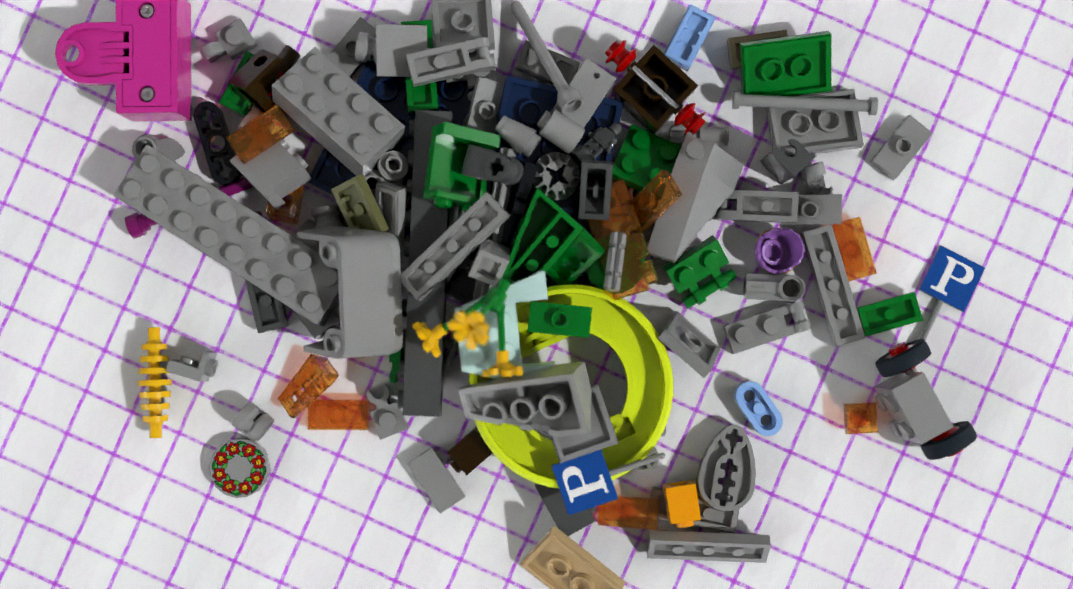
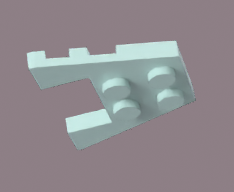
[455,270,555,379]

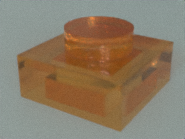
[843,402,878,434]

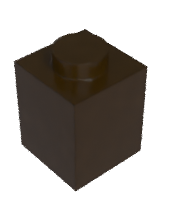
[447,427,492,476]

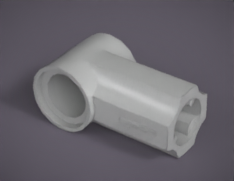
[743,273,806,302]

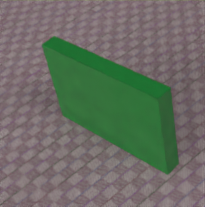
[740,31,832,96]

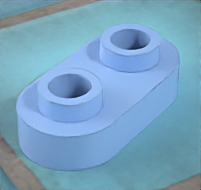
[734,381,783,436]

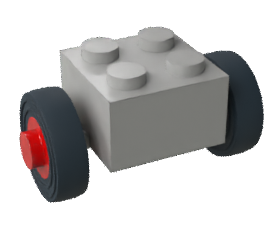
[874,339,977,460]

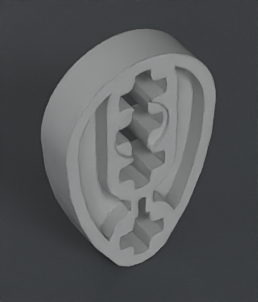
[696,425,756,511]

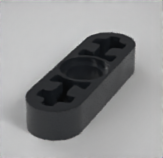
[193,101,241,185]

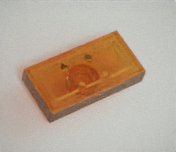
[226,105,295,164]
[624,170,682,232]
[832,217,877,281]
[307,399,369,430]
[598,495,660,530]

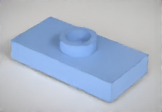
[664,4,716,72]

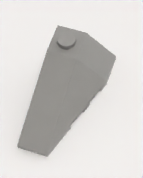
[646,135,743,263]

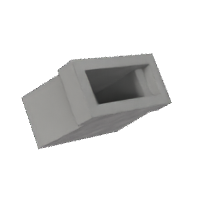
[230,129,312,211]

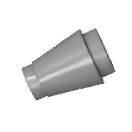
[494,115,542,157]

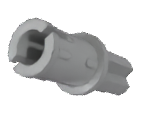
[669,125,729,146]

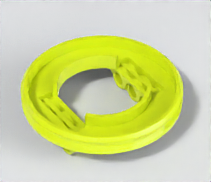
[469,284,673,489]

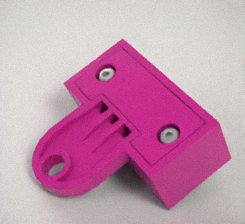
[55,0,192,122]

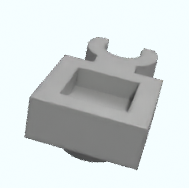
[367,383,409,440]

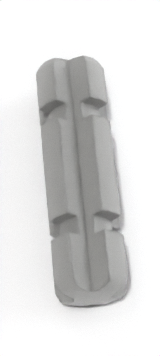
[603,232,627,292]

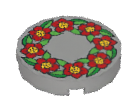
[209,438,271,498]

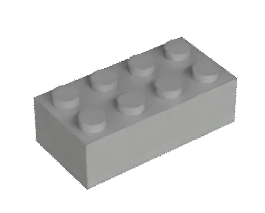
[272,47,405,177]

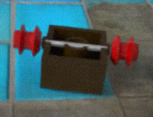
[605,40,706,135]

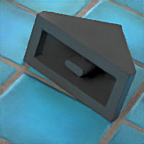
[579,160,613,220]

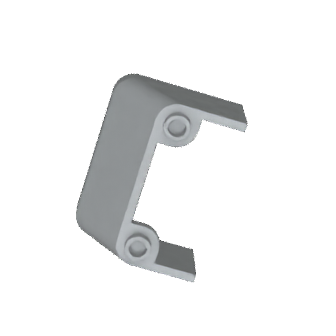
[298,226,403,359]

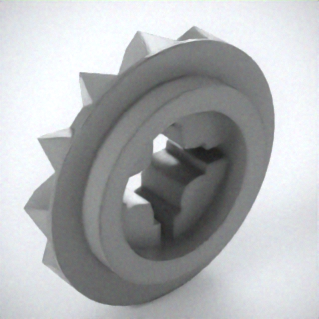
[533,152,581,200]

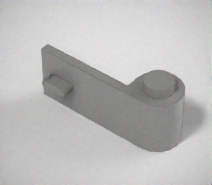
[536,58,616,154]

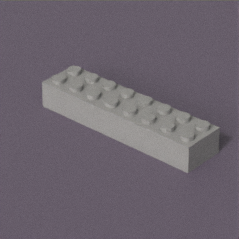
[113,144,339,327]

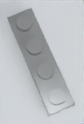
[401,192,510,301]
[801,224,865,346]
[647,530,771,563]

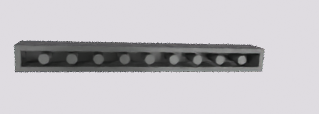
[398,110,454,417]

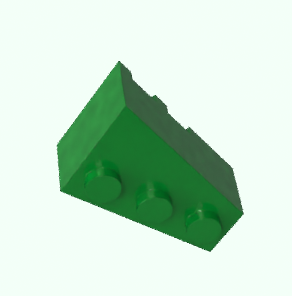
[502,188,584,284]

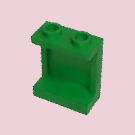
[423,122,501,213]

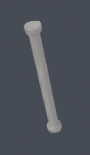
[732,91,878,115]

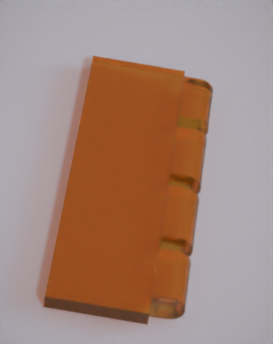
[577,180,659,300]

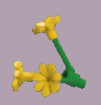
[412,278,523,377]

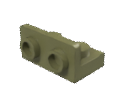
[331,174,389,232]

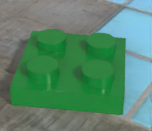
[612,125,681,201]

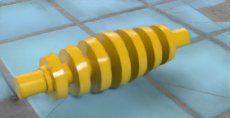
[138,327,172,438]

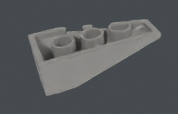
[458,361,592,437]

